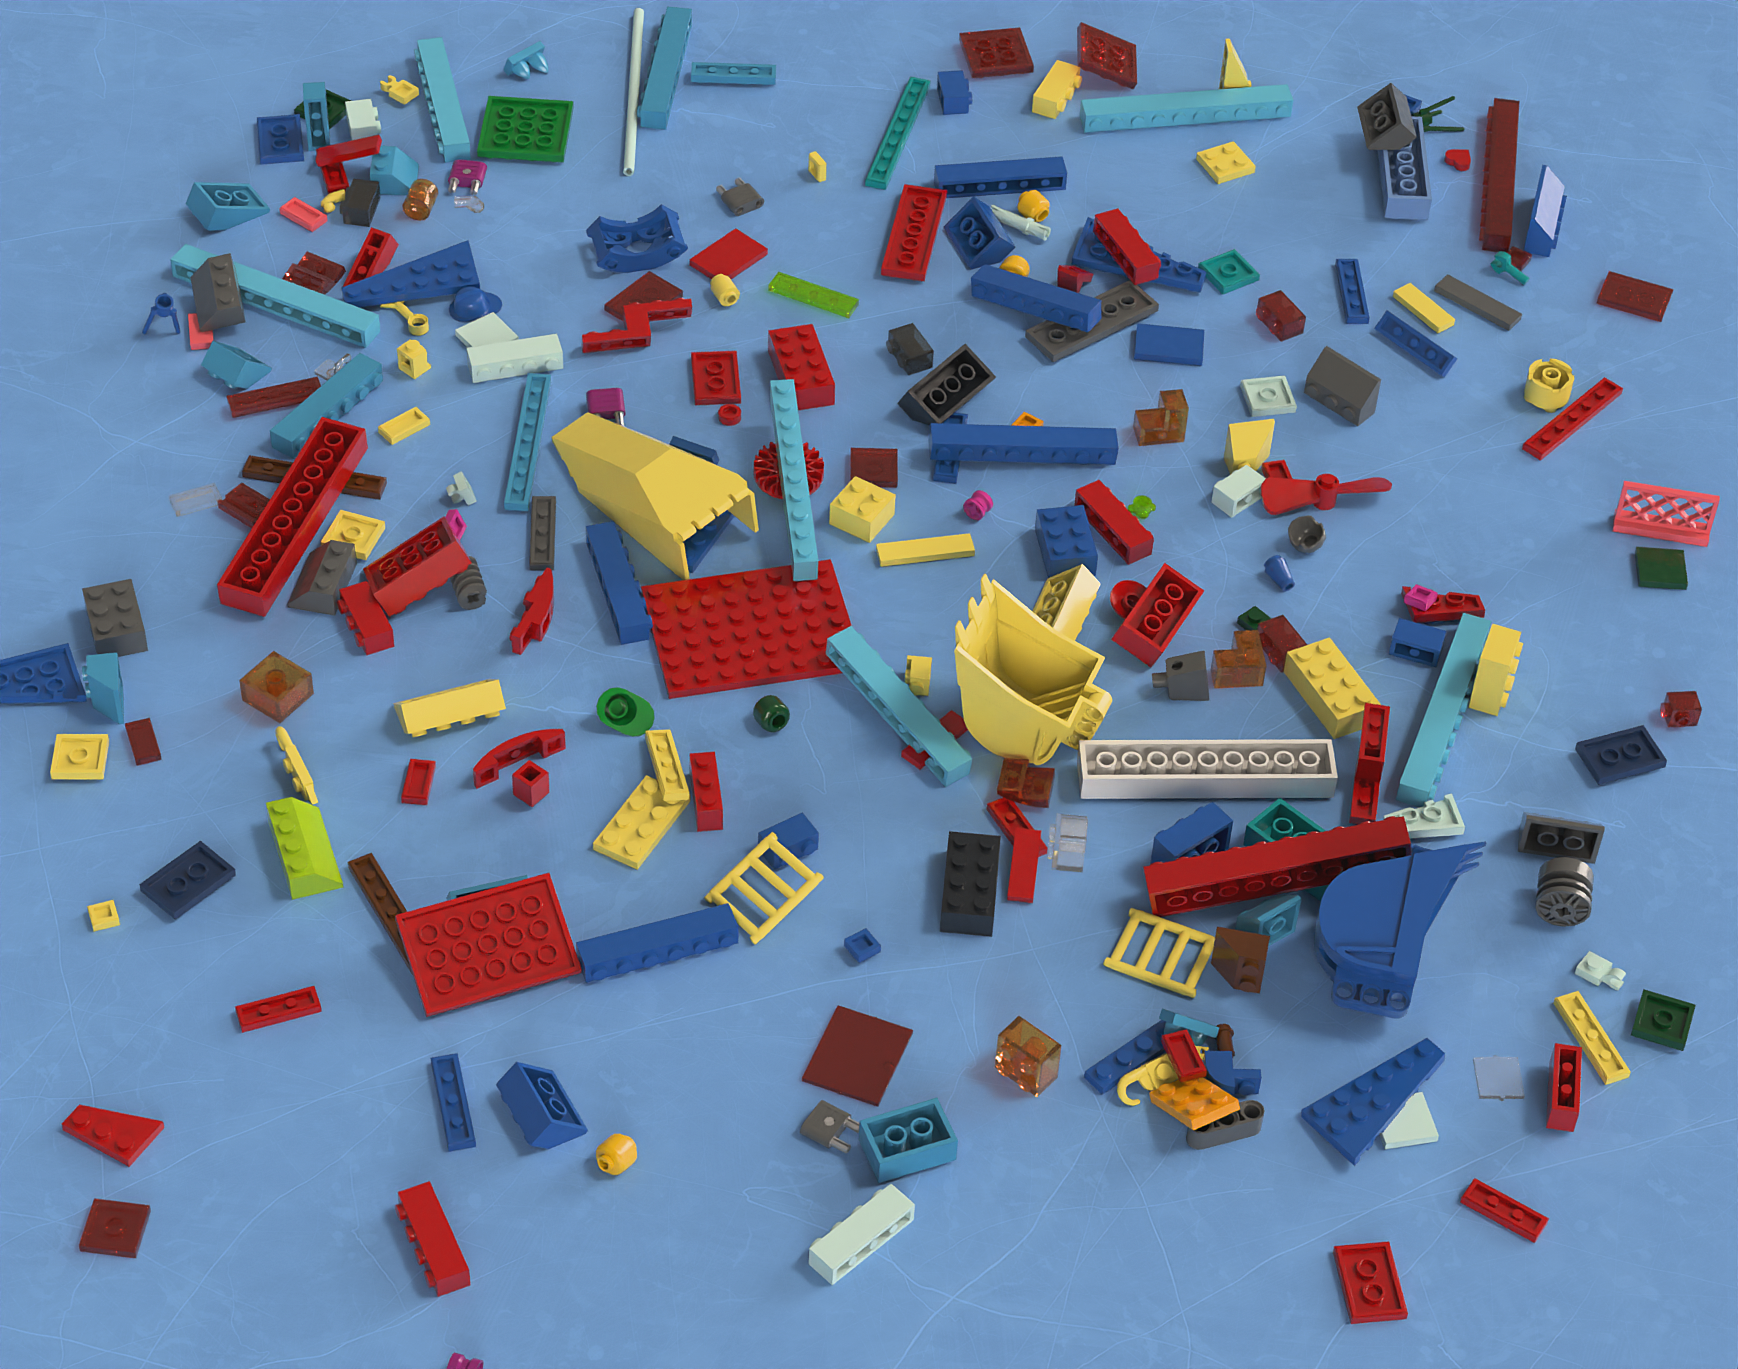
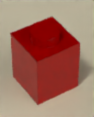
[512,760,549,807]

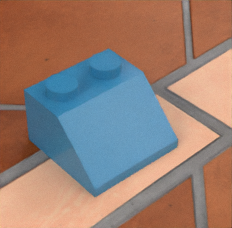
[370,145,419,195]
[201,341,272,390]
[82,653,124,724]
[1235,895,1301,946]

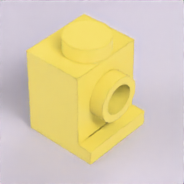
[397,339,431,379]
[905,655,932,696]

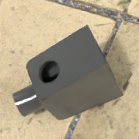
[1152,651,1209,701]

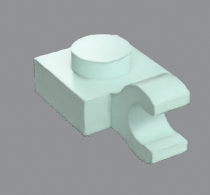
[1575,951,1626,990]

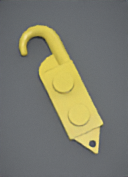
[275,726,318,805]
[1117,1046,1209,1106]

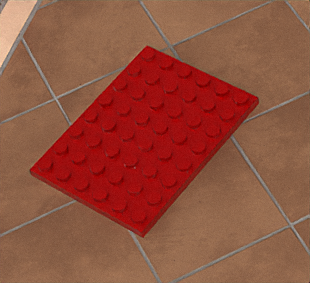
[641,559,852,699]

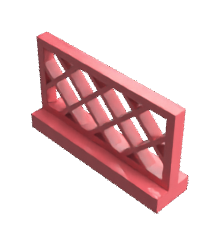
[1612,481,1720,547]

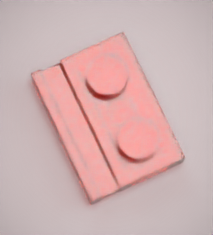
[218,483,270,528]

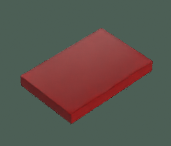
[690,228,768,279]
[691,351,741,405]
[1333,1241,1408,1324]

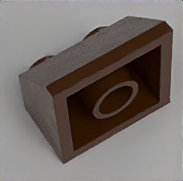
[1211,927,1270,994]

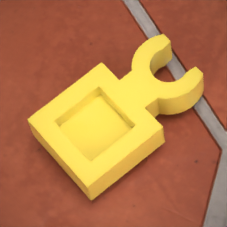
[380,75,419,105]

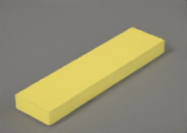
[876,533,975,567]
[645,730,689,801]
[1553,991,1631,1085]

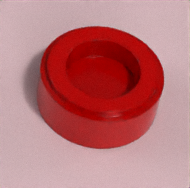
[718,404,741,426]

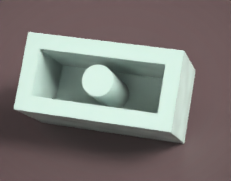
[345,99,381,141]
[1211,465,1266,518]

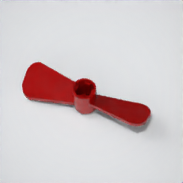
[1261,474,1392,515]

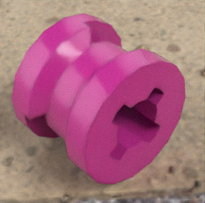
[963,490,993,520]

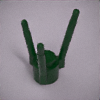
[1411,96,1465,132]

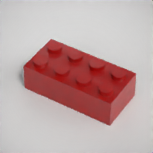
[768,324,835,410]
[1111,563,1204,668]

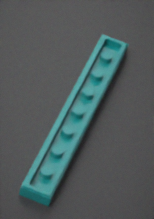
[865,77,931,190]

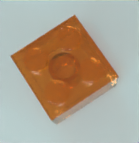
[239,651,314,723]
[995,1016,1062,1097]

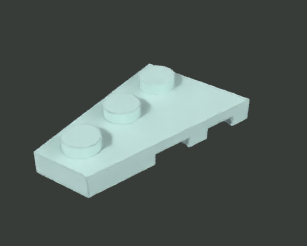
[1383,793,1465,839]

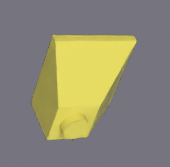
[1224,419,1275,475]

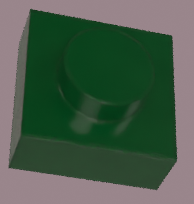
[1237,606,1272,637]

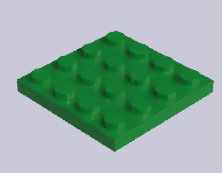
[477,96,574,162]

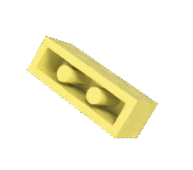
[1032,60,1082,119]

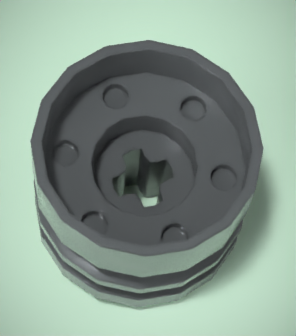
[1535,857,1594,927]

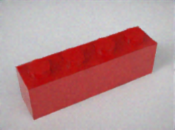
[1093,208,1161,285]
[1074,480,1154,565]
[395,1181,471,1297]

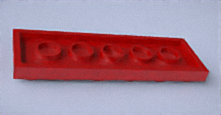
[881,184,947,282]

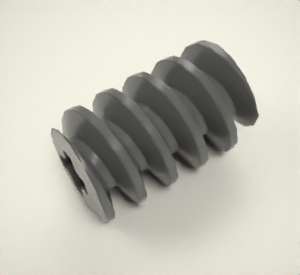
[450,556,487,610]

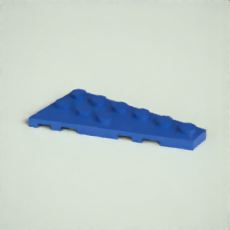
[1071,217,1206,293]
[342,240,480,307]
[0,643,87,703]
[1301,1038,1445,1166]

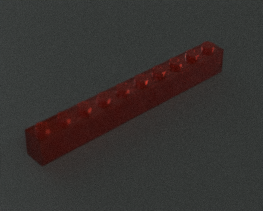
[1478,98,1520,253]

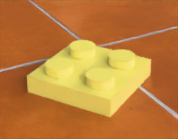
[1196,141,1256,184]
[321,510,385,560]
[50,734,109,780]

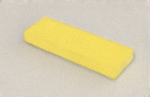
[1393,283,1455,333]

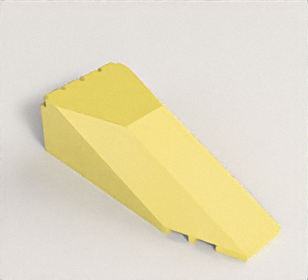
[552,412,759,580]

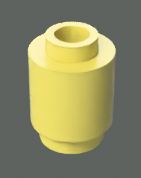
[710,274,740,306]

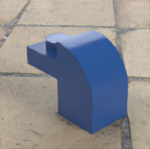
[1203,1051,1262,1096]

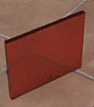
[802,1005,913,1107]

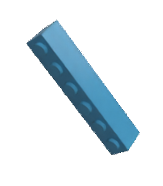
[270,353,383,459]

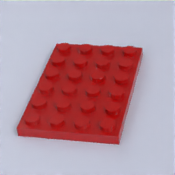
[395,873,582,1017]

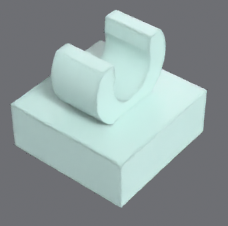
[446,471,477,506]

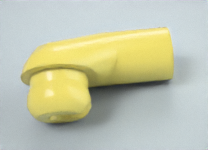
[321,189,347,213]

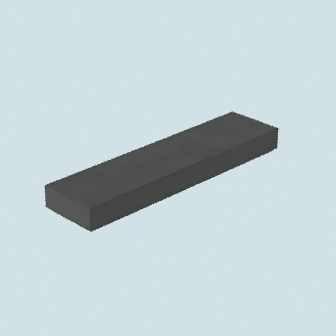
[1434,274,1522,331]
[530,496,556,570]

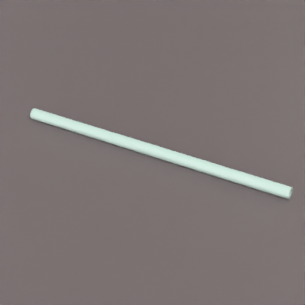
[623,8,644,176]

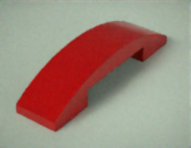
[473,729,566,789]

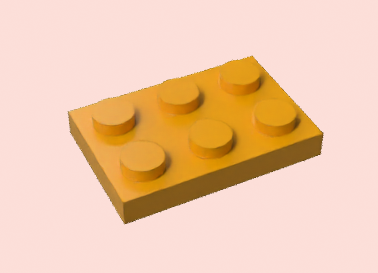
[1149,1077,1240,1130]

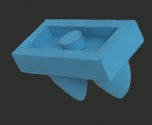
[503,41,549,79]
[1159,1008,1219,1046]

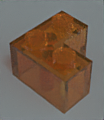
[1133,389,1189,446]
[1210,630,1266,688]

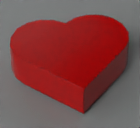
[1444,149,1471,171]

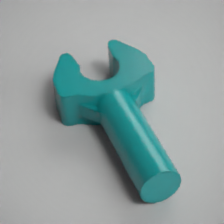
[1490,251,1530,285]

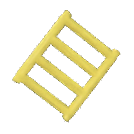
[704,832,824,944]
[1103,907,1215,998]

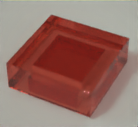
[1507,246,1532,272]

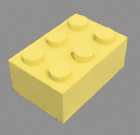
[1468,624,1523,716]

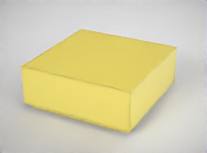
[808,151,827,182]
[87,900,120,932]

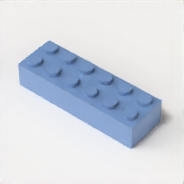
[1377,116,1432,220]

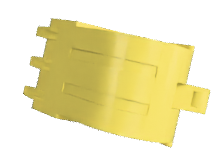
[954,574,1112,765]

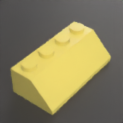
[1032,564,1100,641]
[393,679,506,737]

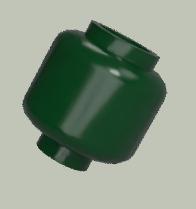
[753,695,790,732]

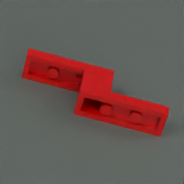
[581,298,692,353]
[1349,703,1390,824]

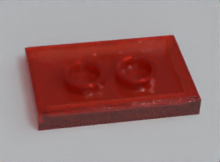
[604,271,683,322]
[1597,271,1674,322]

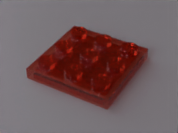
[1077,22,1137,89]
[959,27,1034,78]

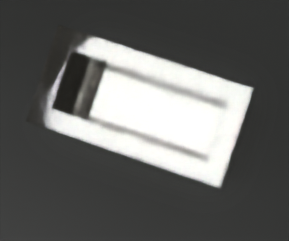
[340,179,380,227]
[886,323,934,375]

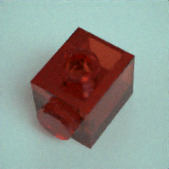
[1660,691,1702,727]

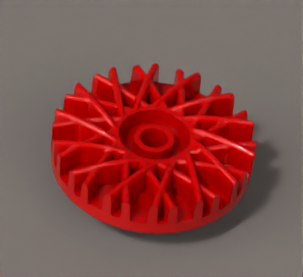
[753,442,824,500]

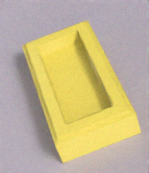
[378,407,430,445]

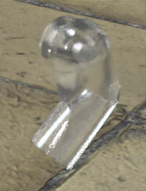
[454,196,484,213]

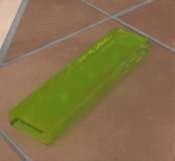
[768,272,859,318]

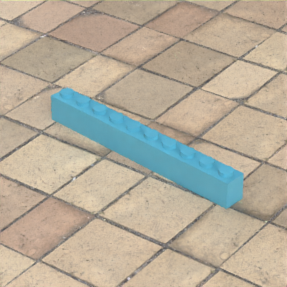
[1079,84,1293,133]
[170,244,380,348]
[770,379,818,581]
[1396,613,1492,807]

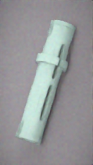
[991,205,1051,241]

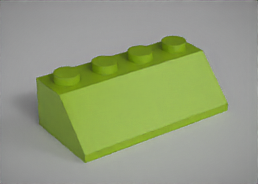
[266,797,344,900]

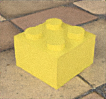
[829,476,896,543]

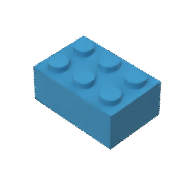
[858,1098,958,1183]

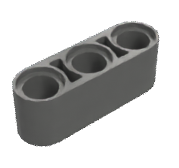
[1186,1100,1265,1150]

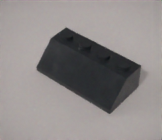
[897,344,996,425]

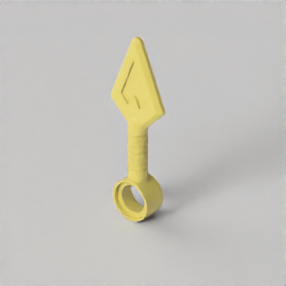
[380,301,429,336]

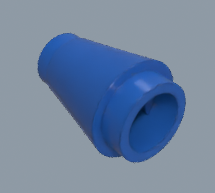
[1264,555,1295,592]

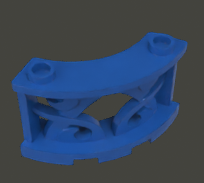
[586,204,688,273]

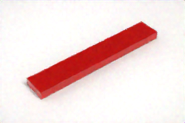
[1522,377,1623,461]

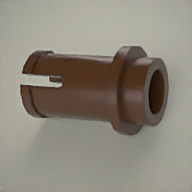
[1213,1024,1235,1058]

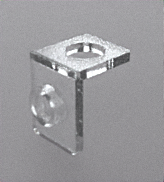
[314,353,351,381]

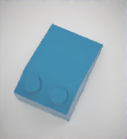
[186,182,270,231]

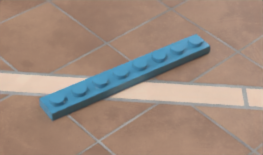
[504,373,551,511]

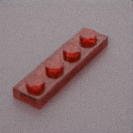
[226,376,321,418]

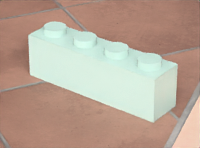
[467,334,563,383]
[809,1184,915,1285]

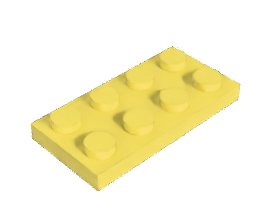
[593,775,690,870]

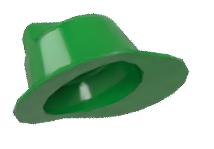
[596,687,655,736]

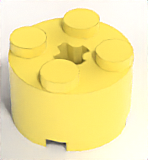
[1524,359,1574,413]

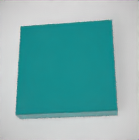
[1198,249,1260,295]

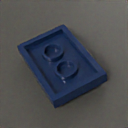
[1575,725,1667,785]
[139,841,236,919]

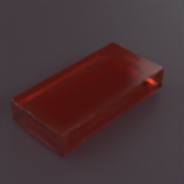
[125,718,162,766]

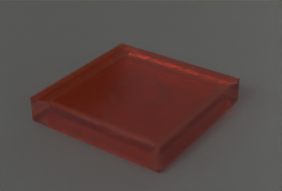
[850,448,898,488]
[79,1198,151,1258]

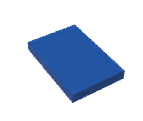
[257,114,304,164]
[1134,323,1205,366]

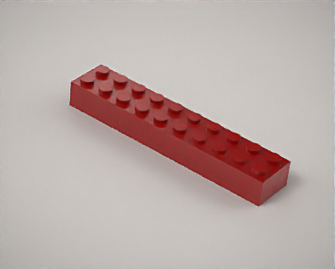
[217,417,368,617]
[1143,816,1411,917]

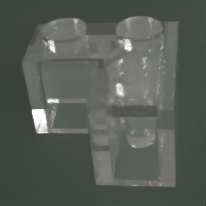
[1047,814,1088,872]

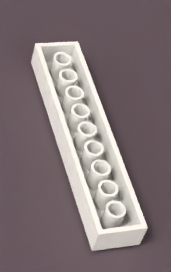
[1077,739,1338,799]

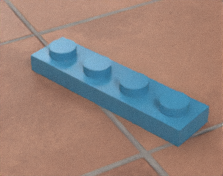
[691,62,776,85]

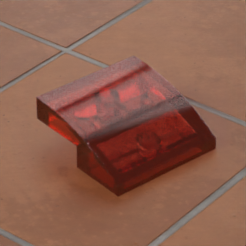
[282,251,346,295]
[997,758,1055,808]

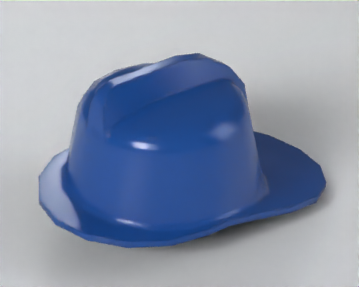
[449,286,502,322]

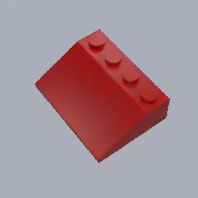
[363,516,472,617]

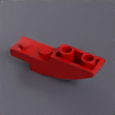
[510,568,554,655]

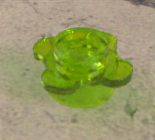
[1128,495,1156,519]

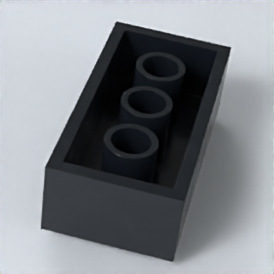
[940,831,1001,937]

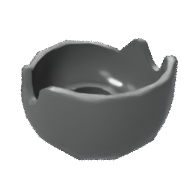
[1288,515,1326,553]

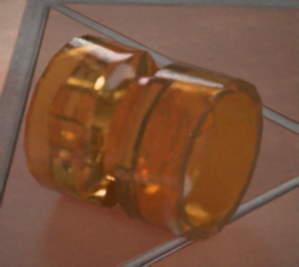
[402,179,438,221]

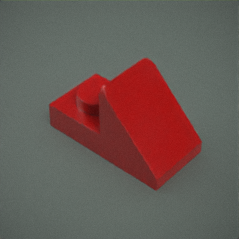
[1057,265,1094,293]

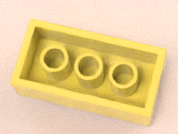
[1284,637,1381,739]

